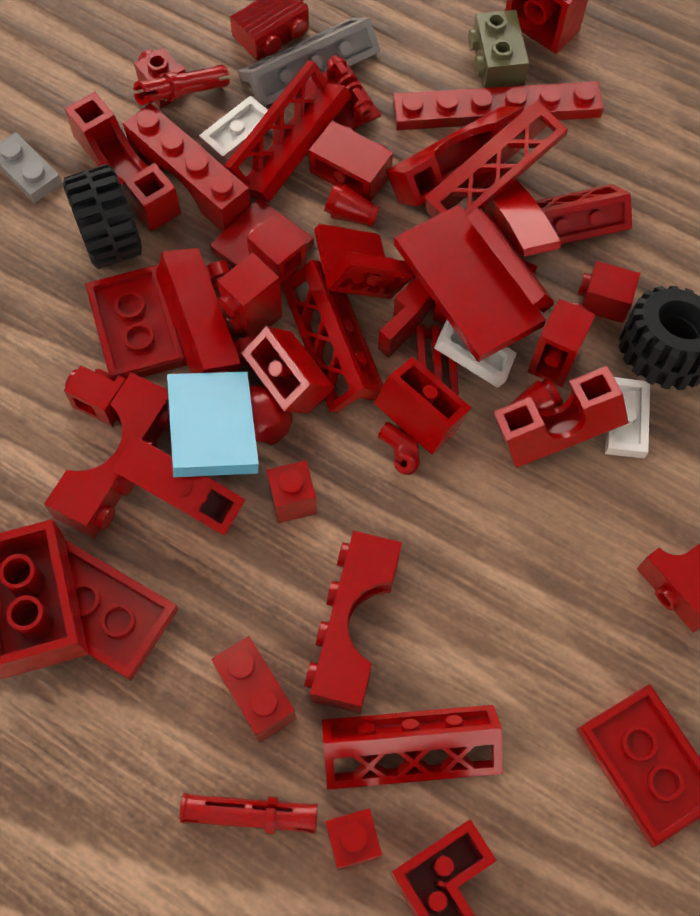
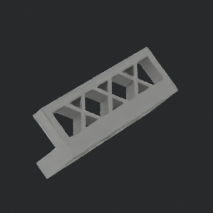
[237,17,381,106]

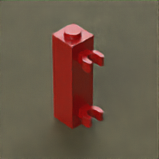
[156,248,255,373]

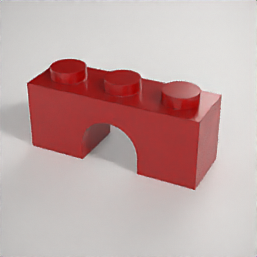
[493,366,629,468]

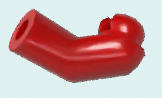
[377,422,420,475]

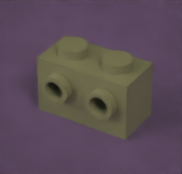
[468,10,529,88]

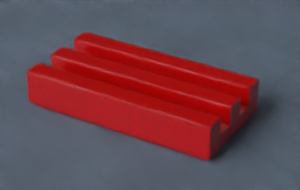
[415,325,459,396]

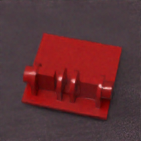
[294,55,381,129]

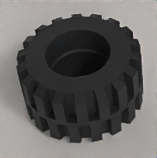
[63,164,142,269]
[619,286,700,390]

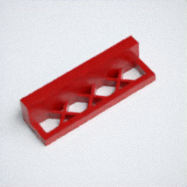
[224,60,351,202]
[425,100,568,218]
[492,184,633,254]
[281,259,383,413]
[321,705,503,790]

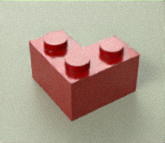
[389,819,497,916]

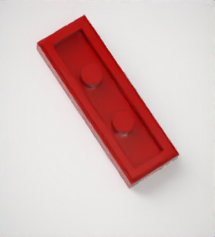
[467,207,555,313]

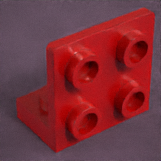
[314,224,415,299]

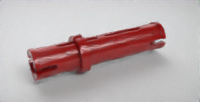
[133,64,230,105]
[179,793,318,834]

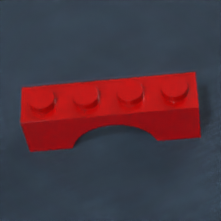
[64,91,181,232]
[123,103,251,232]
[385,107,534,207]
[44,372,170,539]
[304,530,402,714]

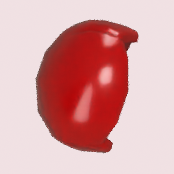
[249,385,293,445]

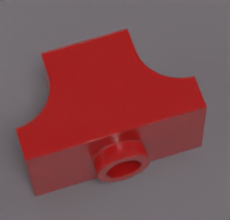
[637,544,700,633]

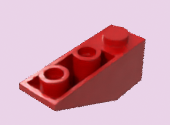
[112,435,246,536]

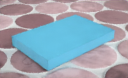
[167,372,259,477]

